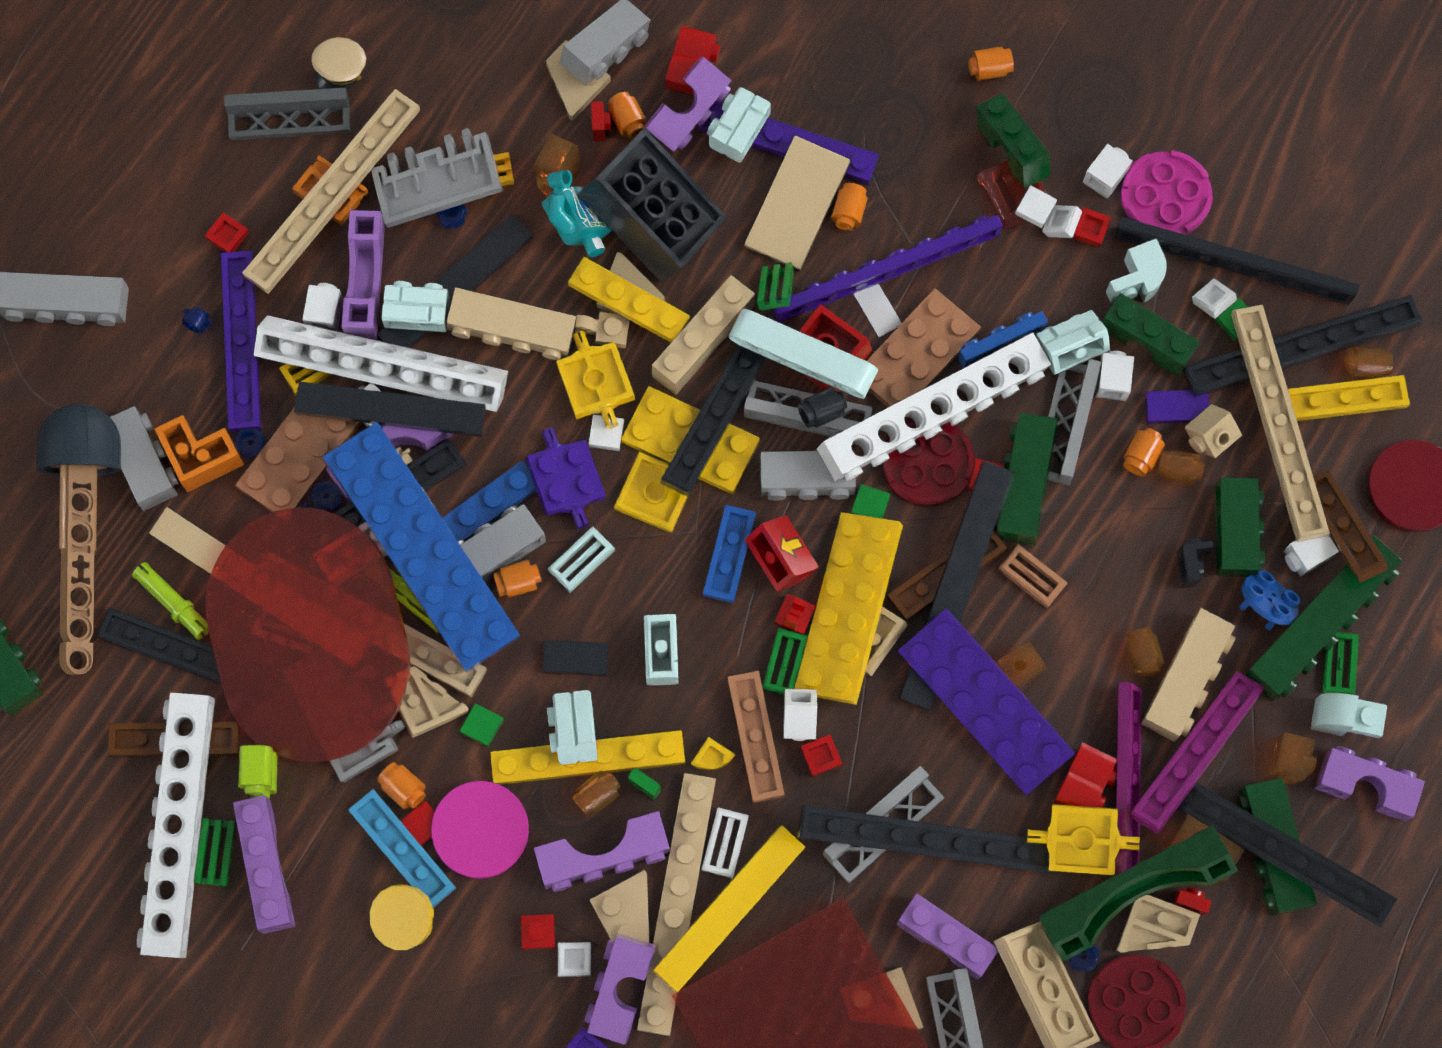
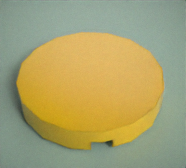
[369,884,434,950]

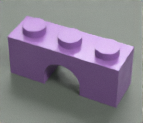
[644,56,732,152]
[1314,746,1425,822]
[896,894,998,980]
[584,934,656,1044]

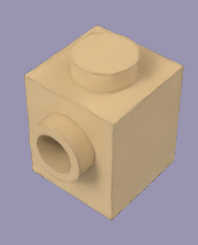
[1185,404,1242,458]

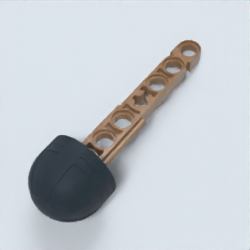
[36,404,121,675]

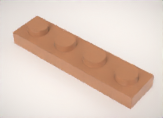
[727,671,785,803]

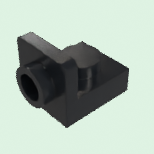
[1176,538,1214,588]

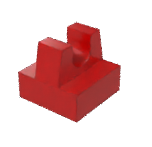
[774,594,816,635]

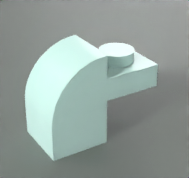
[1106,239,1167,303]
[1310,693,1387,738]

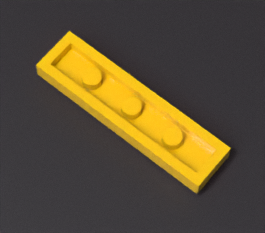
[568,257,690,343]
[1288,375,1410,421]

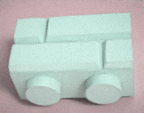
[707,87,771,163]
[382,281,450,332]
[1036,310,1110,375]
[644,614,679,686]
[547,690,598,765]

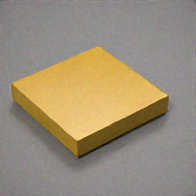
[614,452,688,533]

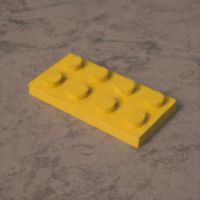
[621,386,760,495]

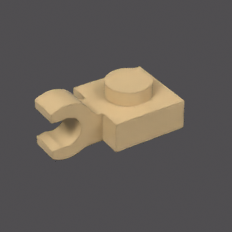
[575,312,630,349]

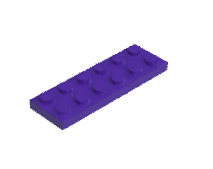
[898,608,1075,795]

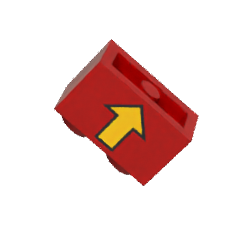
[744,515,819,592]

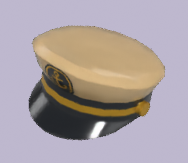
[312,37,366,90]

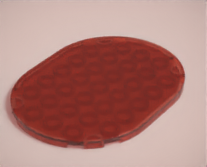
[206,507,411,762]

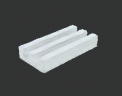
[702,808,749,879]

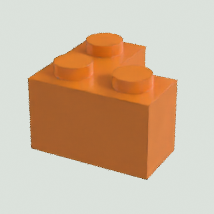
[154,415,244,493]

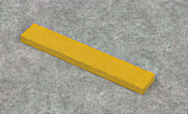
[652,825,805,993]

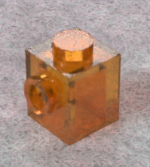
[996,641,1047,689]
[1270,732,1317,785]

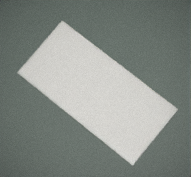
[854,284,902,337]

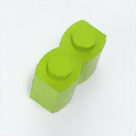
[238,745,278,799]

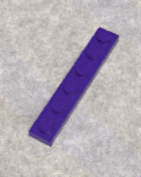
[698,101,879,185]
[221,251,262,432]

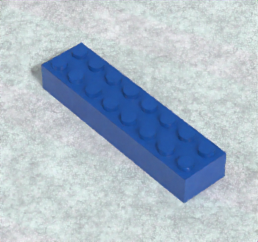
[323,422,520,673]

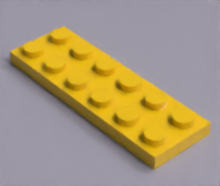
[794,512,903,705]

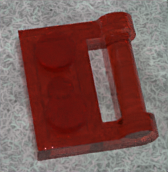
[977,161,1047,230]

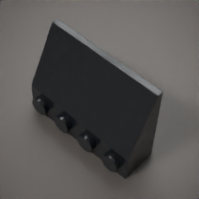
[578,128,727,283]

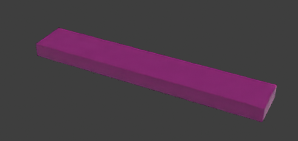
[1130,671,1264,834]
[1116,682,1142,875]

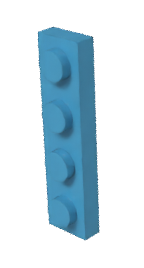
[348,789,456,908]

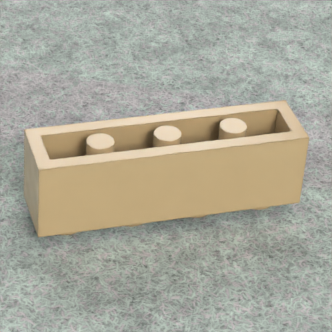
[652,275,755,395]
[446,288,576,360]
[1141,608,1236,742]

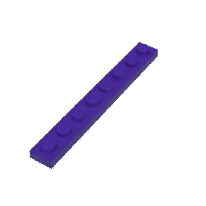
[772,215,1003,323]

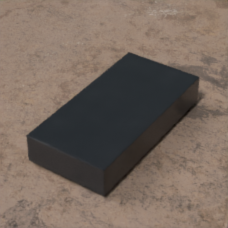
[543,640,609,676]

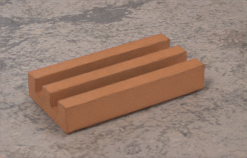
[998,544,1067,609]

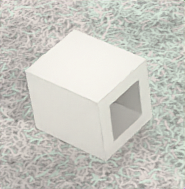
[1083,144,1132,199]
[302,283,343,331]
[1095,351,1134,401]
[1284,535,1339,577]
[783,689,817,741]

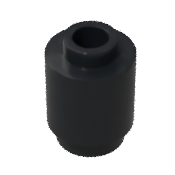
[798,387,847,428]

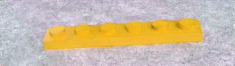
[490,730,685,785]

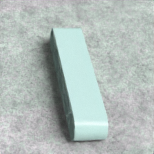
[728,309,878,399]

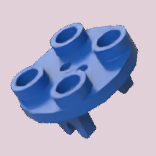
[1239,570,1301,631]

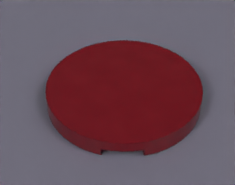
[881,418,975,507]
[1368,440,1442,531]
[1087,954,1187,1048]

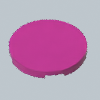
[1121,150,1213,235]
[431,781,529,879]

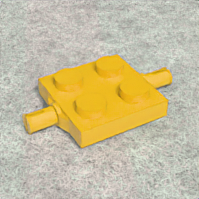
[556,331,635,429]
[1027,804,1140,875]

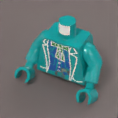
[541,170,612,258]

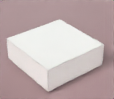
[1015,185,1057,228]
[1042,205,1082,238]
[1192,278,1237,319]
[589,415,624,451]
[558,942,591,977]

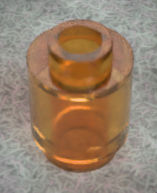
[1344,346,1393,378]
[1157,449,1205,485]
[1126,628,1165,677]
[571,770,621,817]

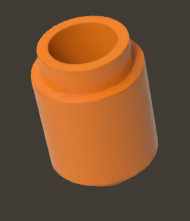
[968,46,1014,81]
[608,92,648,138]
[831,183,868,231]
[1123,428,1165,477]
[493,559,542,598]
[377,762,426,809]

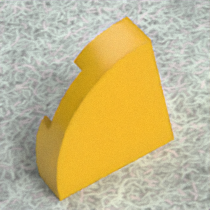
[691,737,735,770]

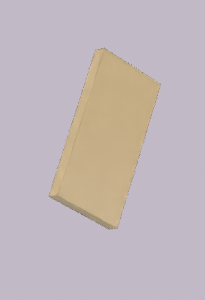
[744,136,850,271]
[994,921,1100,1048]

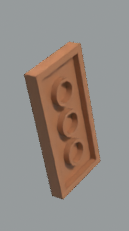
[867,288,981,408]
[235,407,361,522]

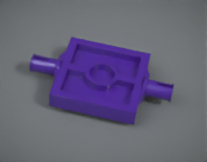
[525,428,606,530]

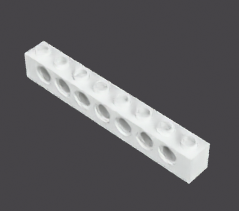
[254,315,508,412]
[817,333,1051,481]
[137,693,215,958]

